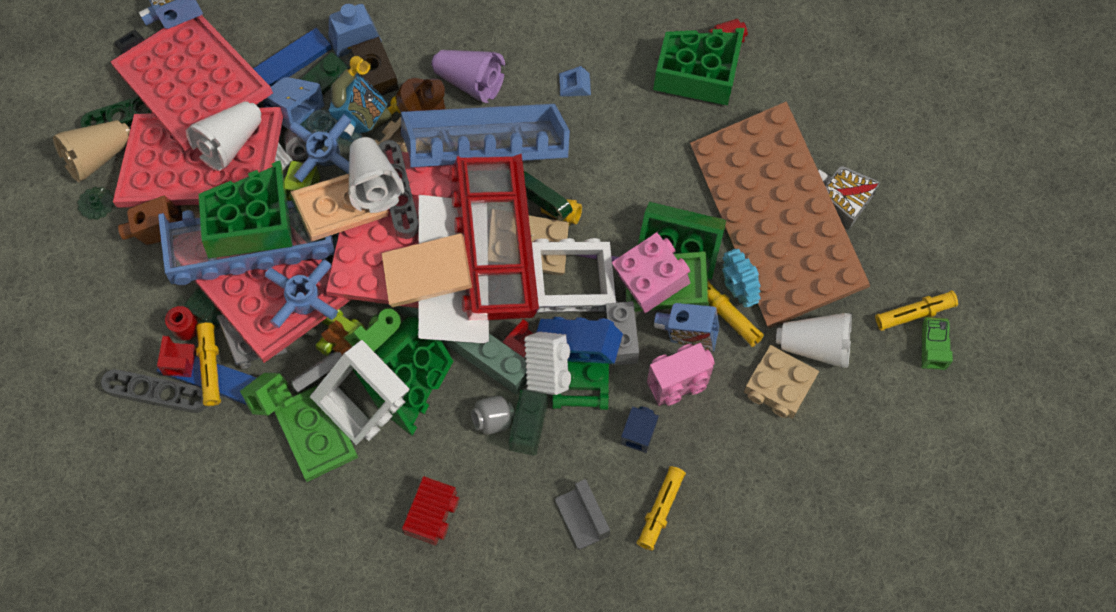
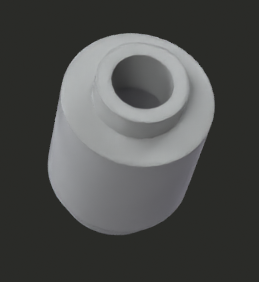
[284,129,309,160]

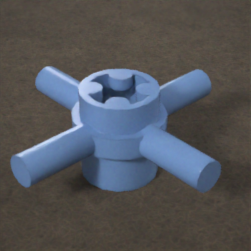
[290,114,351,182]
[265,260,338,328]

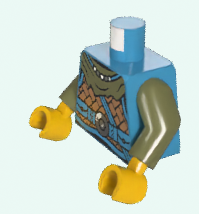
[329,56,401,139]

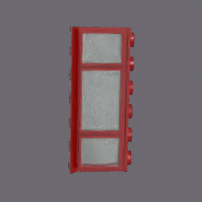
[449,153,539,321]

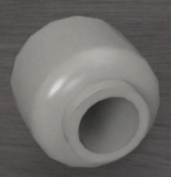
[471,395,515,435]

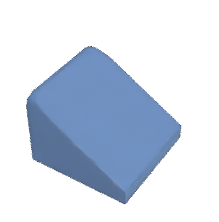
[559,66,591,97]

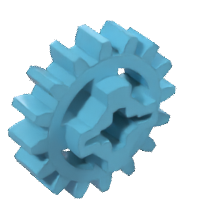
[722,249,761,307]

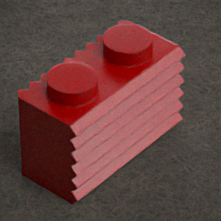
[402,476,460,546]

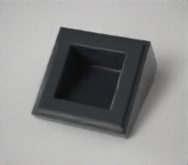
[114,30,145,54]

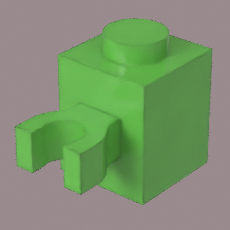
[240,373,294,416]

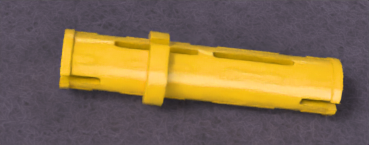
[708,281,764,347]
[875,290,958,331]
[196,323,221,406]
[636,466,686,551]

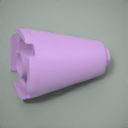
[432,50,505,103]

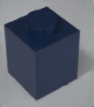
[620,406,659,454]

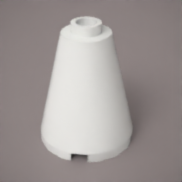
[186,101,261,171]
[348,137,404,213]
[776,313,852,368]

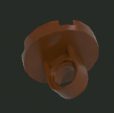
[396,78,445,112]

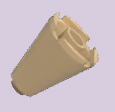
[53,120,130,182]

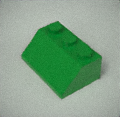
[638,202,726,279]

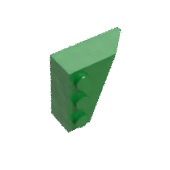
[653,28,745,106]
[198,160,292,259]
[353,317,454,436]

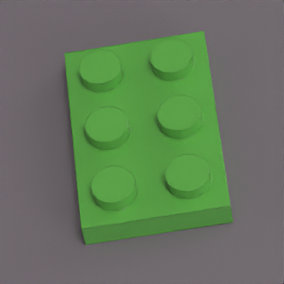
[626,252,709,312]
[274,385,359,482]

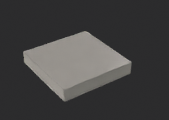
[289,352,342,392]

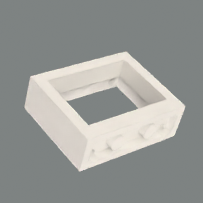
[532,238,616,313]
[310,340,410,445]

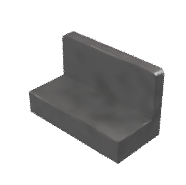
[555,479,610,550]

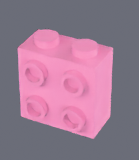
[612,233,691,313]
[647,343,715,406]

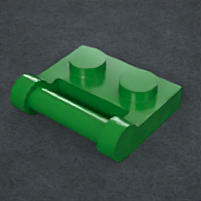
[553,361,609,410]

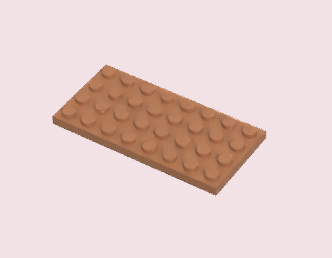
[690,101,870,328]

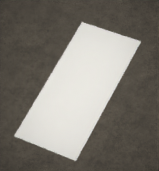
[419,195,489,343]

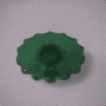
[78,187,115,220]

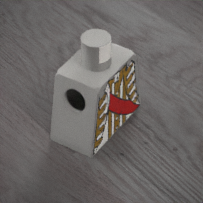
[818,166,880,230]

